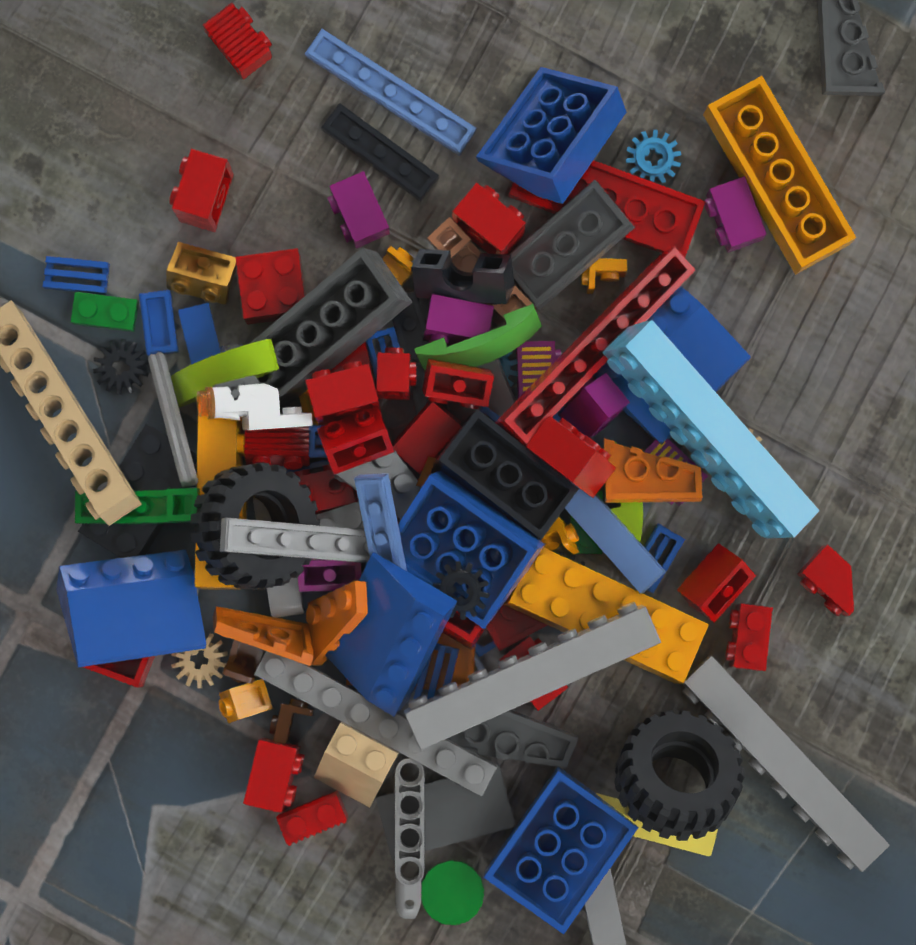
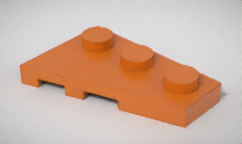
[603,438,703,503]
[306,581,368,666]
[213,606,314,666]

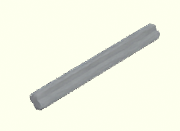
[148,352,198,488]

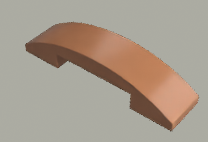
[427,217,536,323]

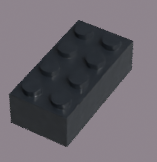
[432,409,579,540]
[78,423,197,558]

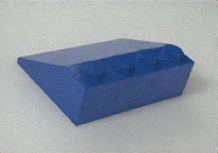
[476,67,627,204]
[593,286,751,445]
[398,470,545,629]
[56,549,207,667]
[326,552,458,717]
[484,767,639,934]

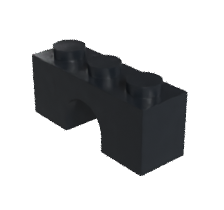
[411,249,515,305]

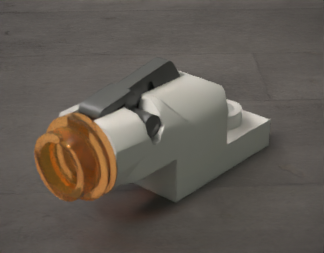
[197,376,313,430]

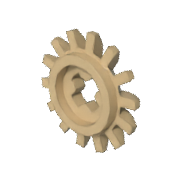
[171,633,228,688]

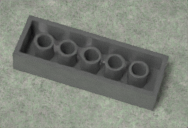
[249,248,412,412]

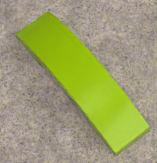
[171,339,279,407]

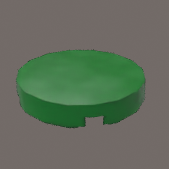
[421,860,484,926]

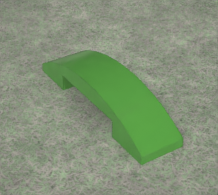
[414,304,542,371]

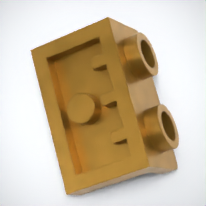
[166,242,237,304]

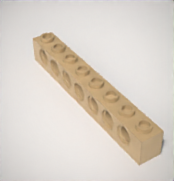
[0,300,142,526]

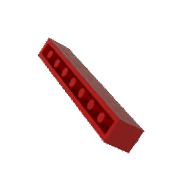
[495,247,695,445]

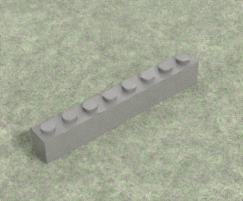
[404,602,662,750]
[254,651,498,796]
[682,656,890,872]

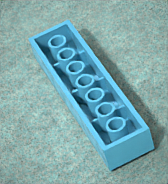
[602,320,819,538]

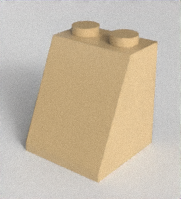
[314,722,399,808]

